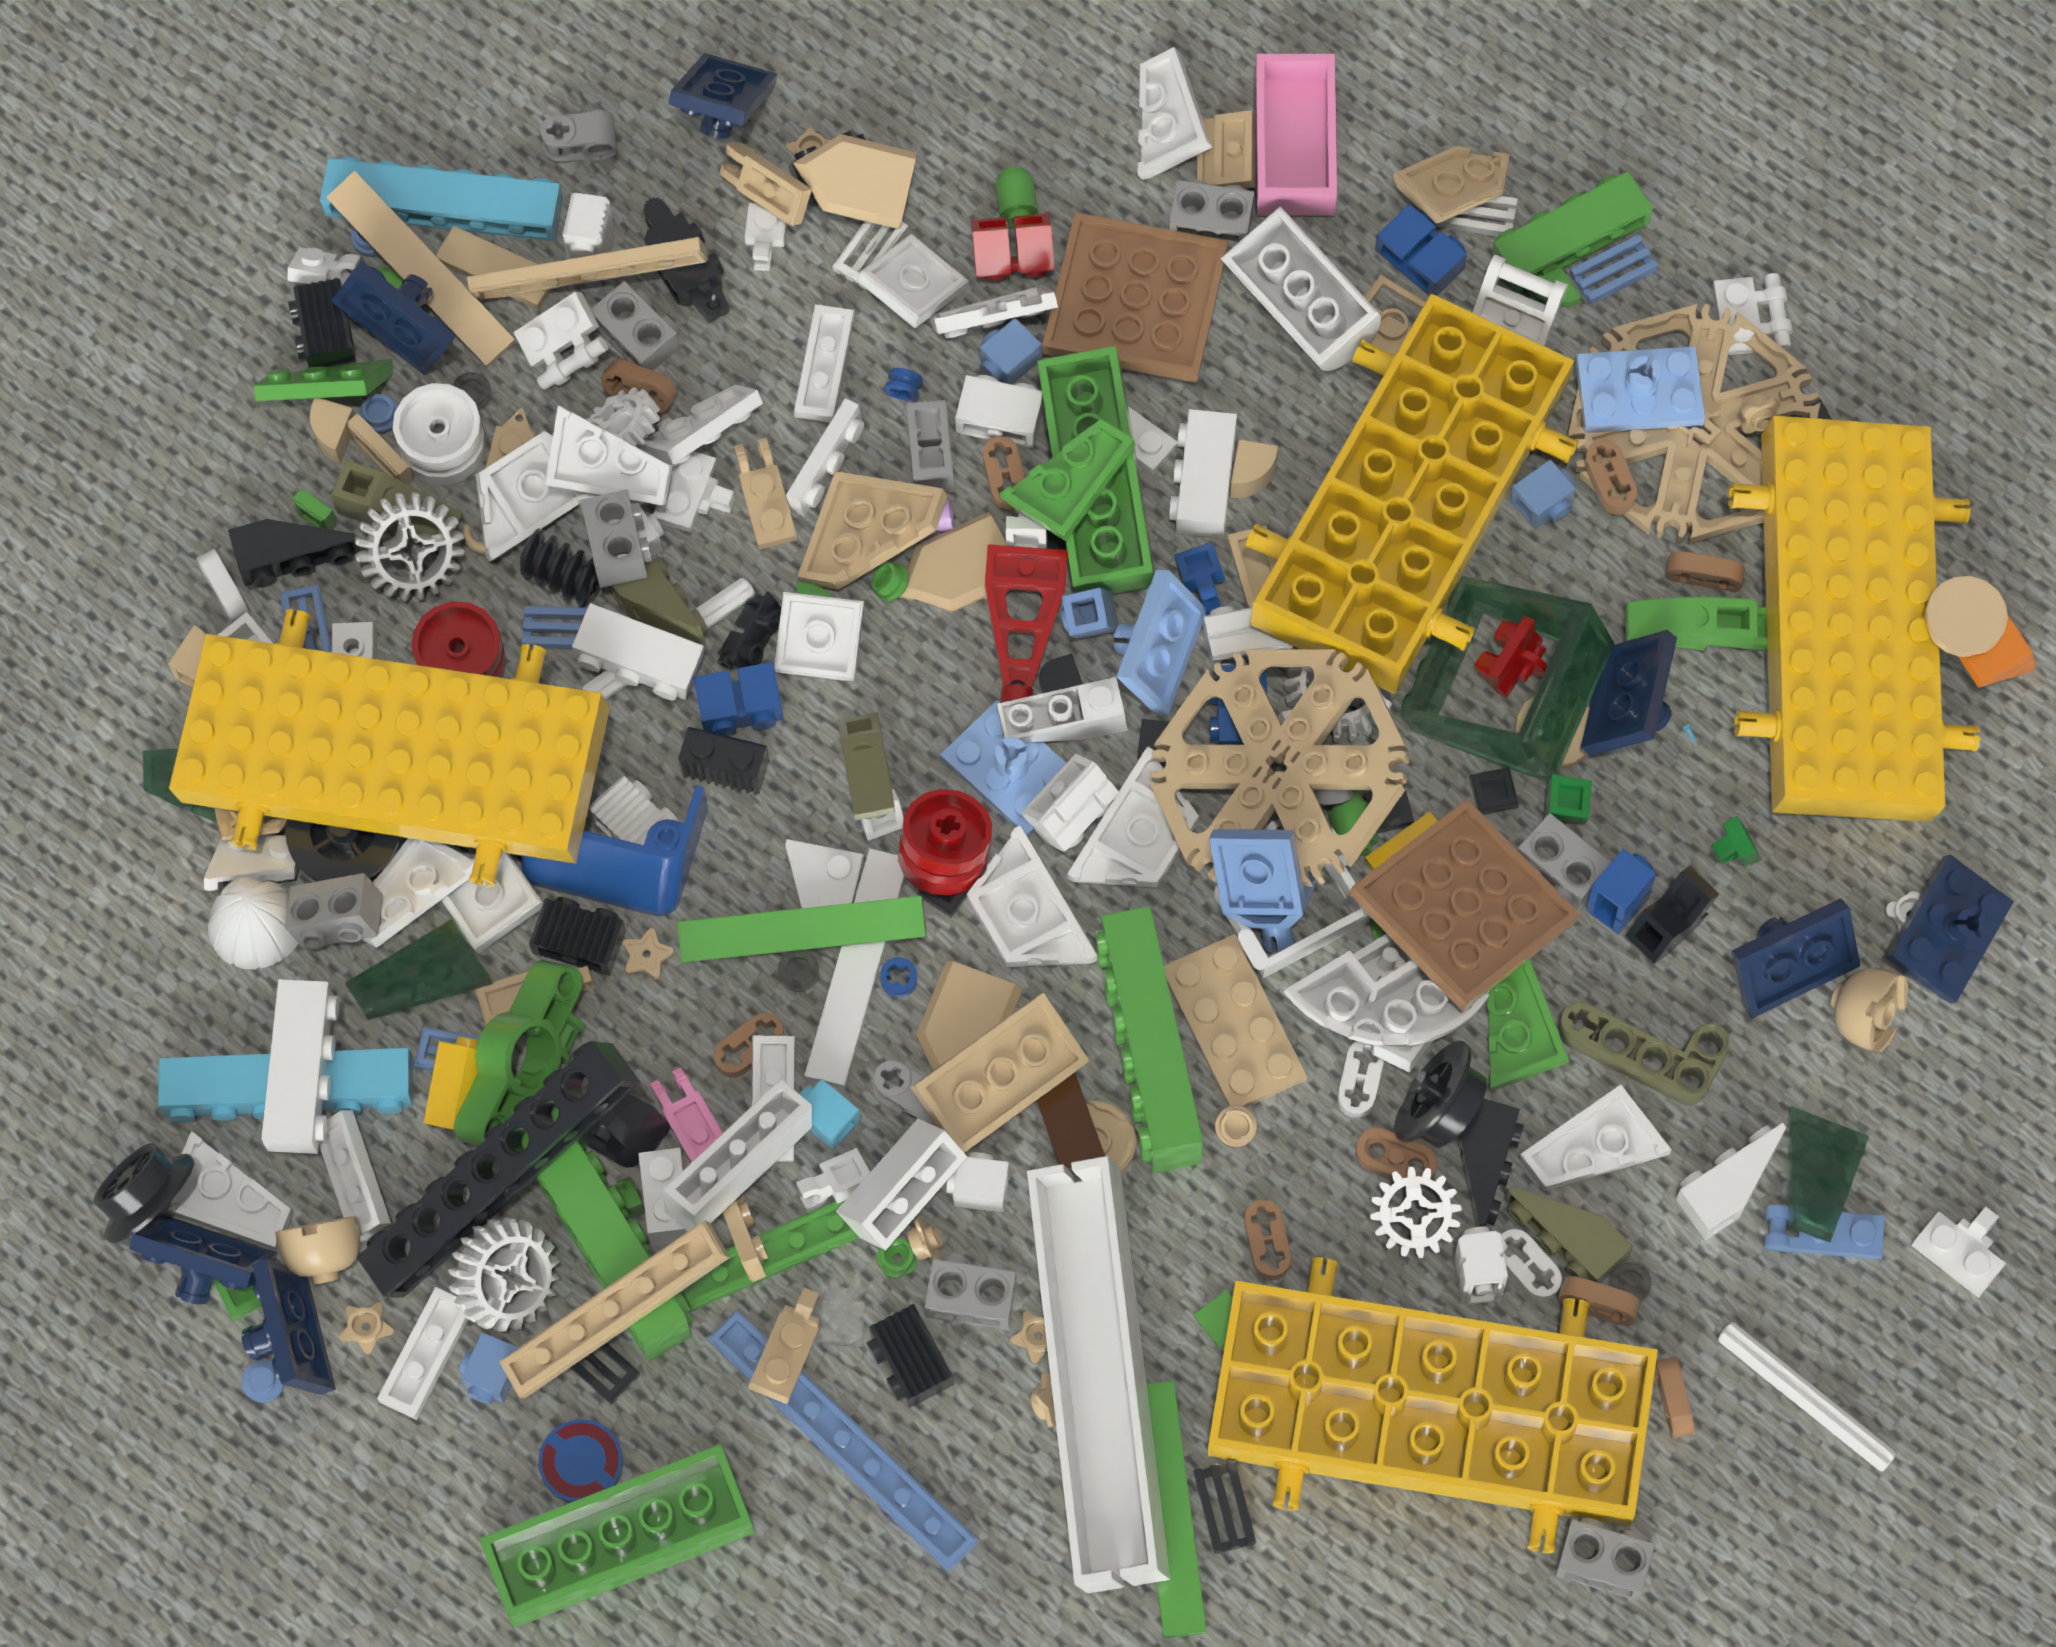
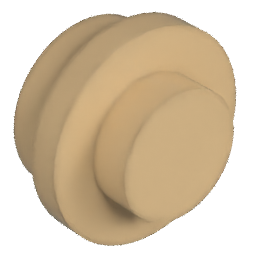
[1215,1105,1257,1147]

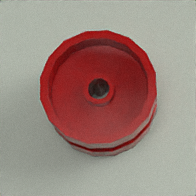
[411,601,506,678]
[898,789,992,896]

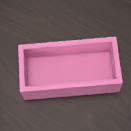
[1255,54,1337,216]

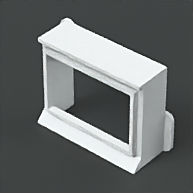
[1214,828,1371,979]

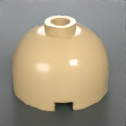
[1831,967,1908,1053]
[275,1216,360,1284]

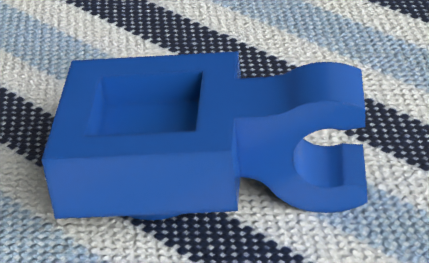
[1175,541,1225,614]

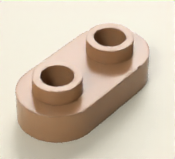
[1355,1128,1437,1187]

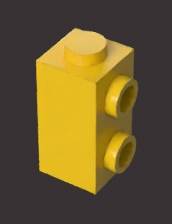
[423,1036,478,1130]

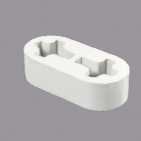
[196,549,249,622]
[1338,1041,1384,1118]
[1501,1229,1562,1301]

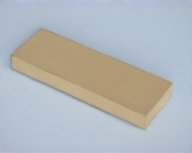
[435,225,551,310]

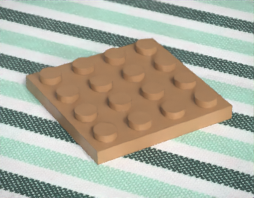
[1042,212,1229,383]
[1349,799,1581,1012]

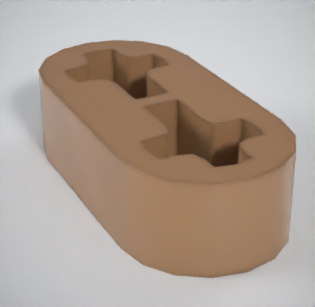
[601,359,677,414]
[983,436,1025,511]
[1584,439,1637,515]
[1666,552,1745,592]
[714,1013,784,1078]
[1244,1200,1291,1280]
[1558,1276,1640,1326]
[1655,1357,1694,1439]

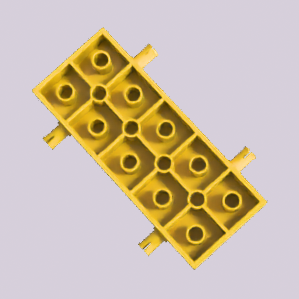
[1245,294,1579,695]
[1728,416,1980,821]
[169,609,610,887]
[1208,1257,1658,1553]

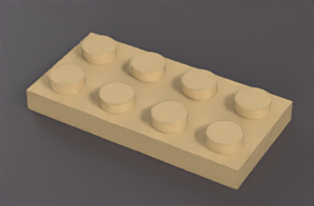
[1164,934,1307,1107]
[910,993,1090,1153]

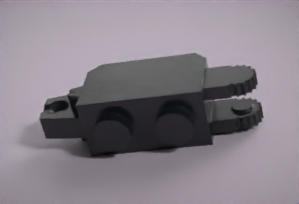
[643,197,729,322]

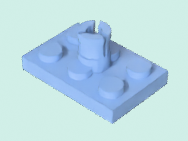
[1575,346,1705,433]
[1113,570,1206,716]
[940,700,1066,838]

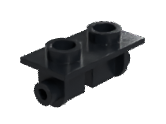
[717,592,782,669]

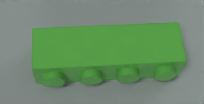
[1491,171,1653,293]

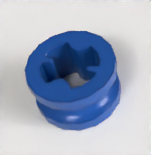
[884,368,923,402]
[880,957,917,998]

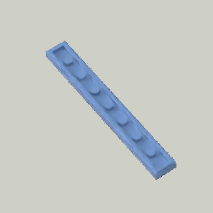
[707,1309,979,1573]

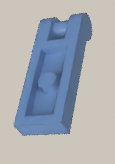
[1764,1205,1884,1260]

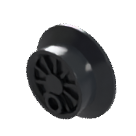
[285,819,400,881]
[1394,1041,1487,1146]
[93,1143,195,1243]

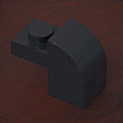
[1625,866,1719,964]
[586,1094,671,1166]

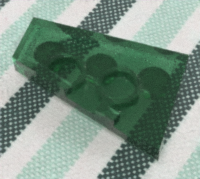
[345,919,493,1020]
[1787,1106,1869,1243]

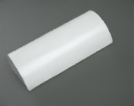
[1221,207,1381,371]

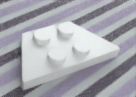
[476,431,586,562]
[1067,747,1199,888]
[967,825,1097,967]

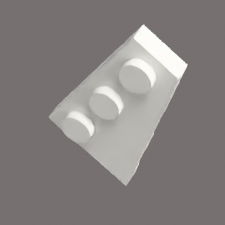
[1138,47,1212,180]
[930,285,1058,338]
[636,385,763,465]
[545,406,672,505]
[362,838,474,948]
[1519,1085,1672,1191]
[166,1131,293,1251]

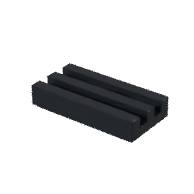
[570,1342,640,1406]
[1193,1460,1256,1554]

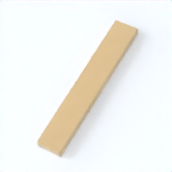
[326,170,516,368]
[467,237,708,301]
[499,1220,730,1398]

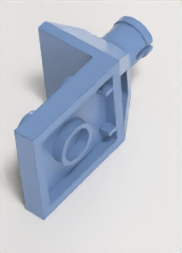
[1209,829,1317,953]

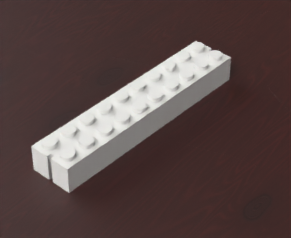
[1027,1156,1170,1593]

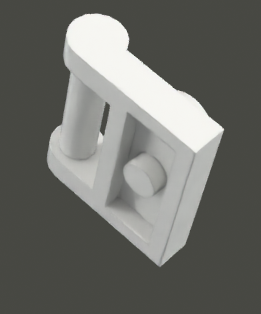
[1472,254,1568,346]

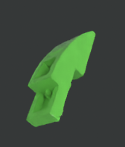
[1626,597,1767,651]

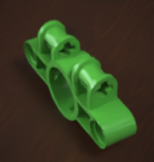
[454,960,586,1146]

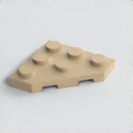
[797,471,948,590]

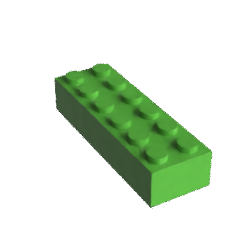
[1037,346,1155,594]
[1095,906,1203,1173]
[522,1108,693,1363]
[479,1444,755,1628]

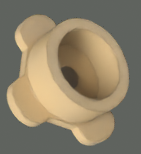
[1741,395,1781,434]
[907,1218,943,1261]

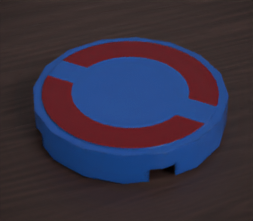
[538,1419,623,1504]

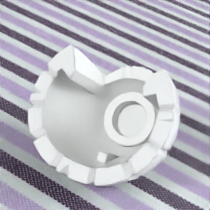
[208,877,299,970]

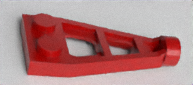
[984,544,1068,703]

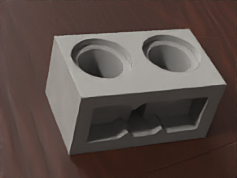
[1169,179,1254,247]
[591,281,680,371]
[906,400,954,493]
[580,489,652,588]
[1518,813,1611,911]
[285,873,382,949]
[924,1256,1017,1330]
[1555,1517,1655,1601]

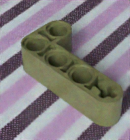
[1558,1002,1730,1105]

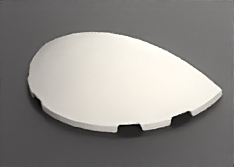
[1284,934,1490,1046]

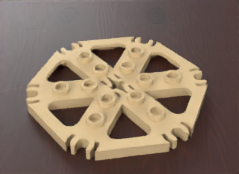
[1568,304,1821,544]
[1149,649,1409,887]

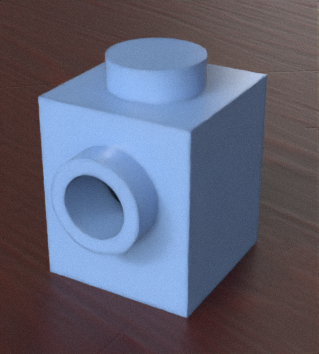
[980,318,1042,385]
[1510,459,1576,530]
[1061,588,1119,639]
[459,1333,519,1405]

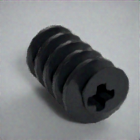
[520,528,602,607]

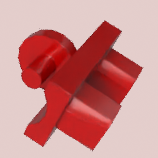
[1475,616,1548,698]

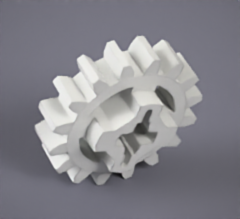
[586,387,660,446]
[1370,1167,1462,1258]

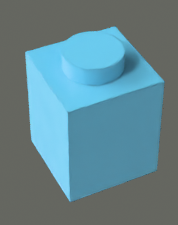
[800,1079,861,1151]

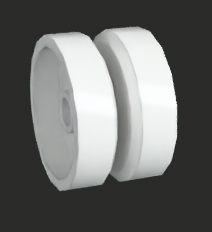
[393,383,486,485]

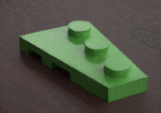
[253,358,394,401]
[999,419,1136,541]
[1487,959,1570,1091]

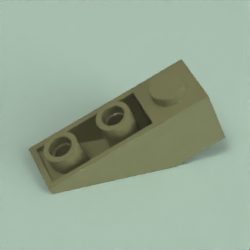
[331,460,463,547]
[608,557,708,650]
[838,712,896,820]
[1505,1186,1633,1283]

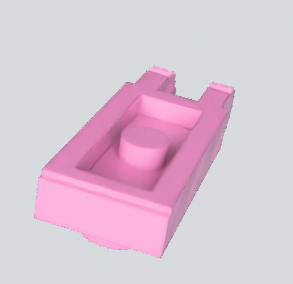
[649,1067,723,1163]

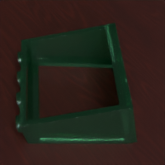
[1400,576,1615,781]

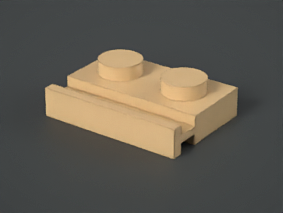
[1197,110,1256,188]

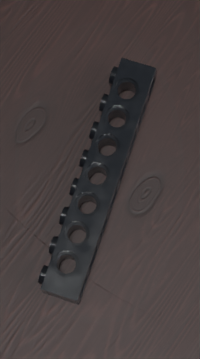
[356,1041,641,1298]

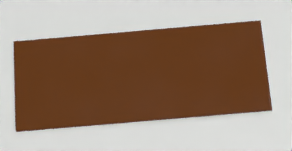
[1037,1072,1105,1168]

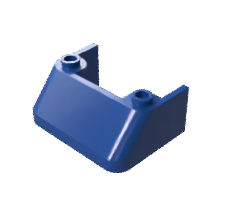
[521,786,708,916]

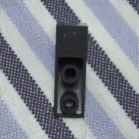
[228,519,360,587]
[1458,1098,1524,1227]

